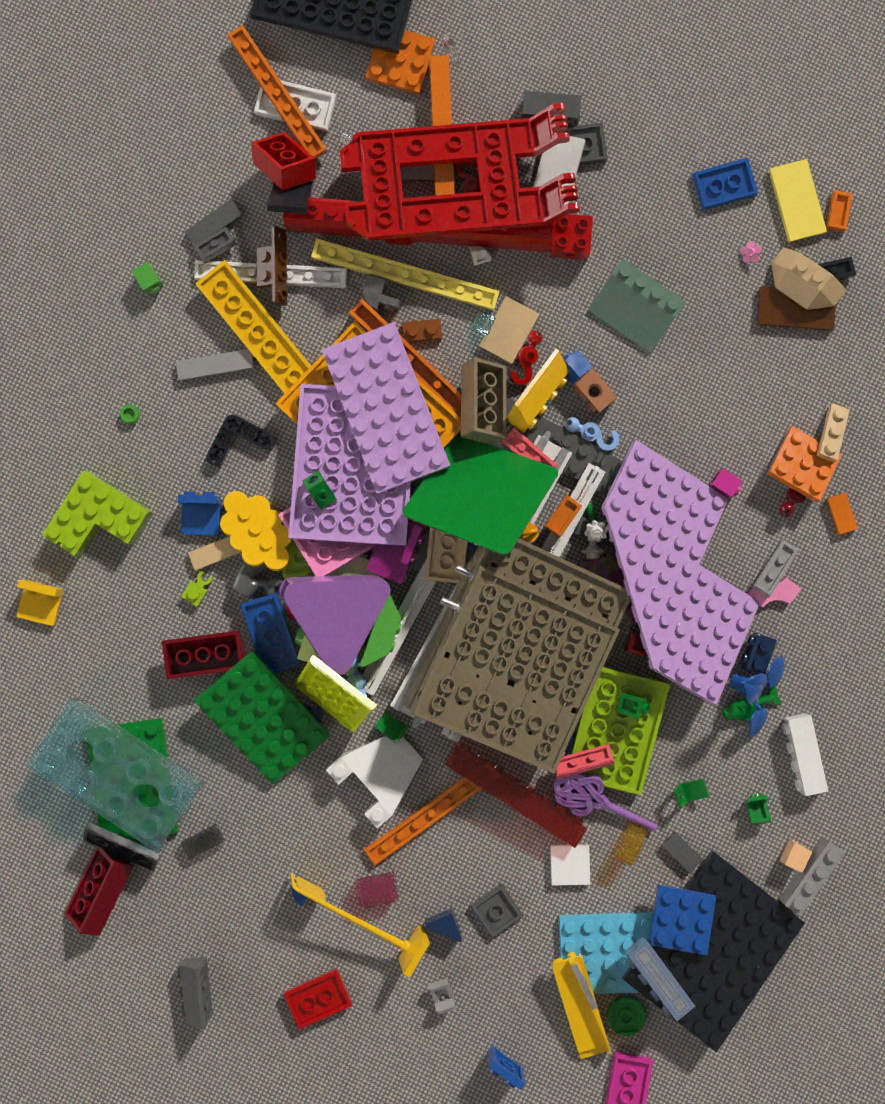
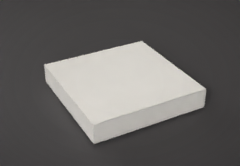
[550,844,590,885]

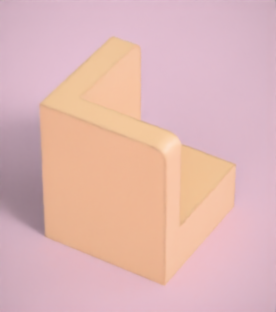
[780,840,812,872]

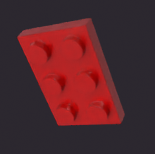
[283,968,353,1029]

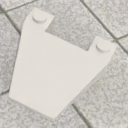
[326,736,423,829]

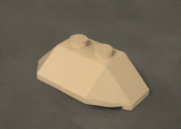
[771,247,846,310]

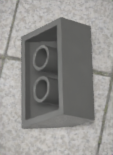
[178,956,213,1029]

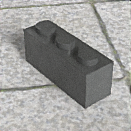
[521,91,581,127]

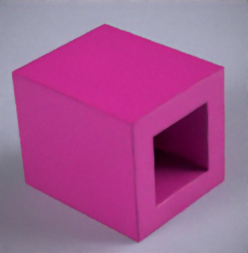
[709,468,742,498]

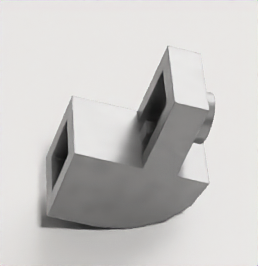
[363,275,400,313]

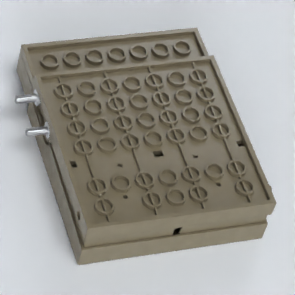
[404,539,631,774]

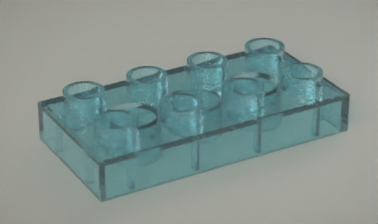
[26,698,205,853]

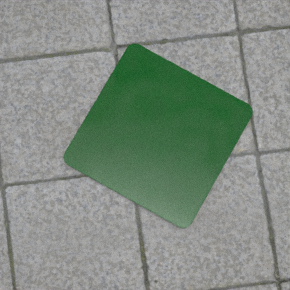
[403,434,558,555]

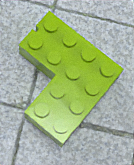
[42,470,154,557]

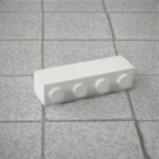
[782,713,828,796]

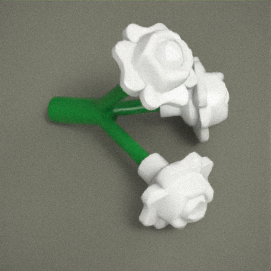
[582,504,611,560]

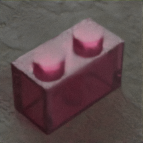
[355,871,399,908]

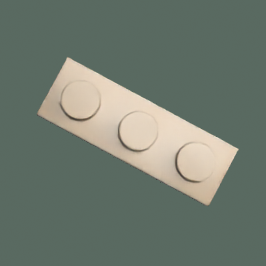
[817,403,850,462]

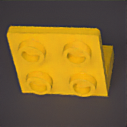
[17,580,64,626]

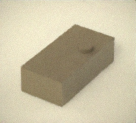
[461,357,506,445]

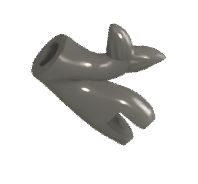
[232,562,285,598]

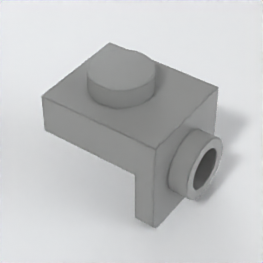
[429,979,456,1015]

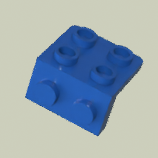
[178,491,221,535]

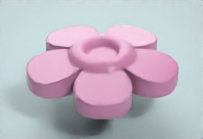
[740,241,762,263]

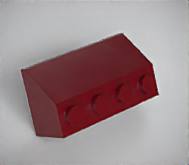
[161,630,246,680]
[64,846,134,936]

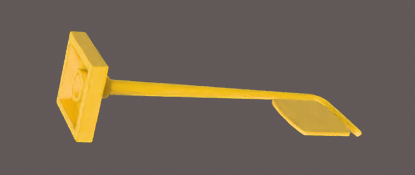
[290,873,430,978]

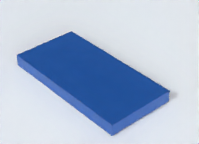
[240,592,301,673]

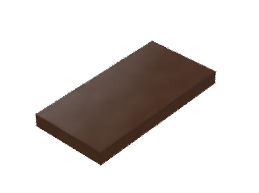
[757,286,836,331]

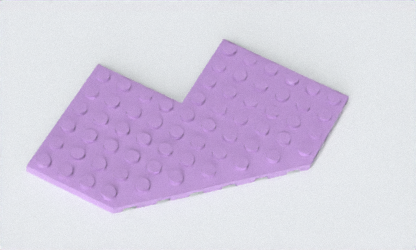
[601,440,759,705]

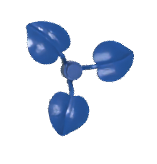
[730,656,784,738]

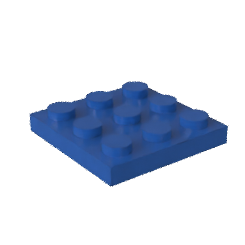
[648,884,716,955]

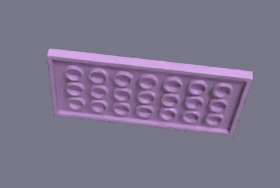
[322,322,450,495]

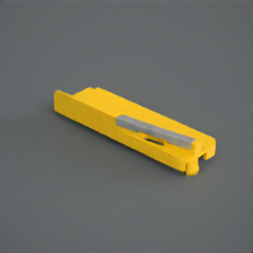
[552,952,612,1059]

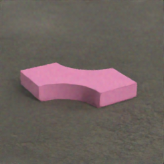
[748,577,801,607]

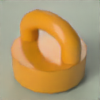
[520,523,539,543]

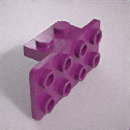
[367,519,425,583]

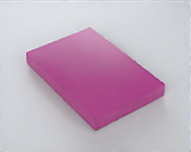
[605,1051,653,1104]

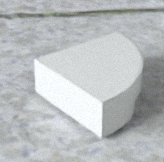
[470,246,492,266]

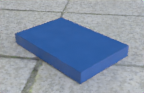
[692,158,758,211]

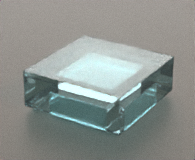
[470,312,496,335]

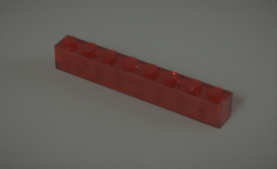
[443,743,587,848]

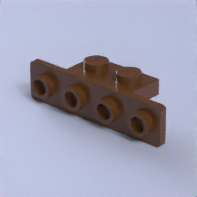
[257,226,288,306]

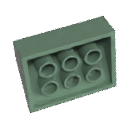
[588,259,686,354]

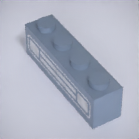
[624,937,695,1021]

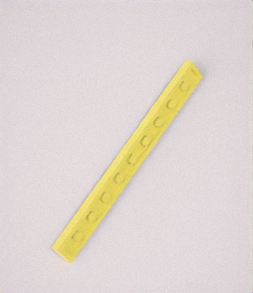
[311,238,500,311]

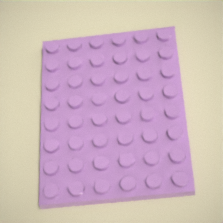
[288,384,411,546]

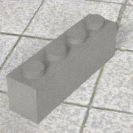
[778,836,845,916]

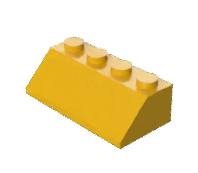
[506,349,569,434]

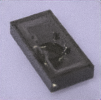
[181,823,225,860]

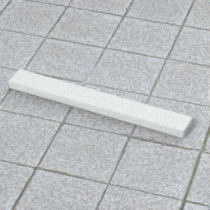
[194,260,347,288]

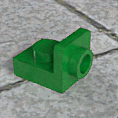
[617,692,650,719]

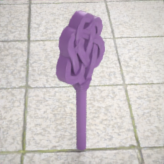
[554,773,657,832]

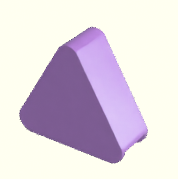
[279,574,391,675]

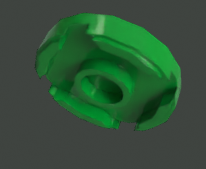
[606,995,646,1036]

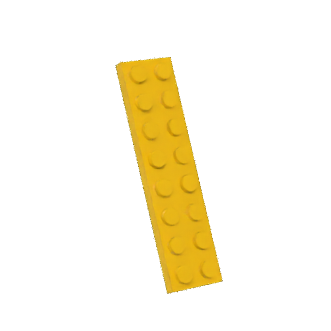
[195,260,311,394]

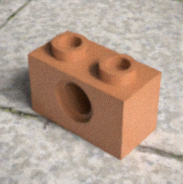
[573,369,617,415]

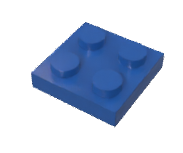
[487,1045,525,1090]

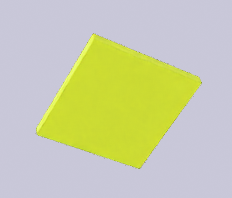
[294,655,376,733]

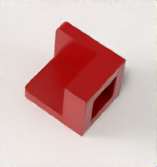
[624,632,646,657]

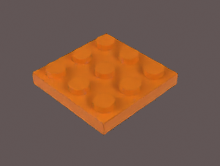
[365,30,436,95]
[767,426,842,503]

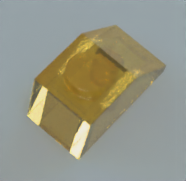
[611,820,647,867]

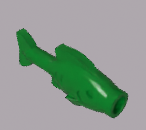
[722,686,781,721]

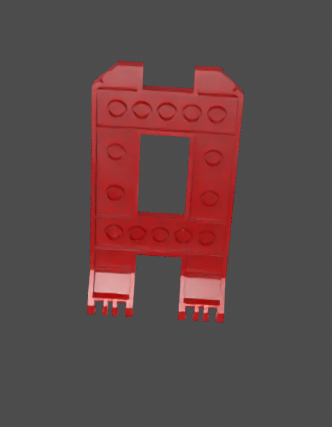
[340,103,580,241]

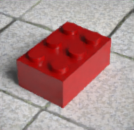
[251,132,316,190]

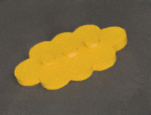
[220,491,292,571]

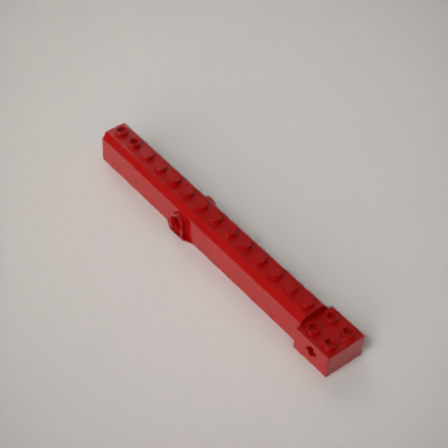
[283,197,593,260]

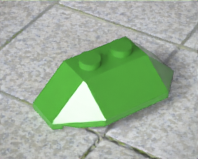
[356,595,402,668]

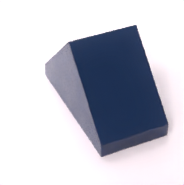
[425,908,462,943]

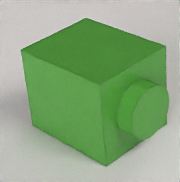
[131,261,164,295]

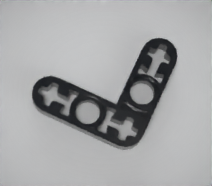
[206,415,276,467]

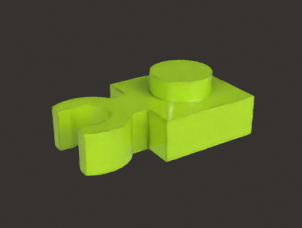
[181,571,213,607]

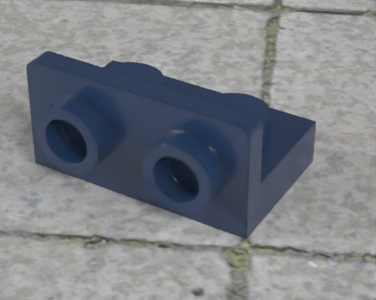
[740,632,777,674]

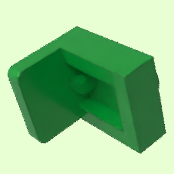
[745,793,771,826]

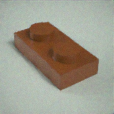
[403,319,442,342]

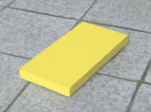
[769,159,827,243]

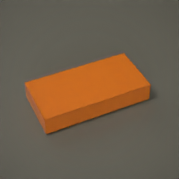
[826,190,853,232]
[826,493,858,535]
[544,495,582,538]

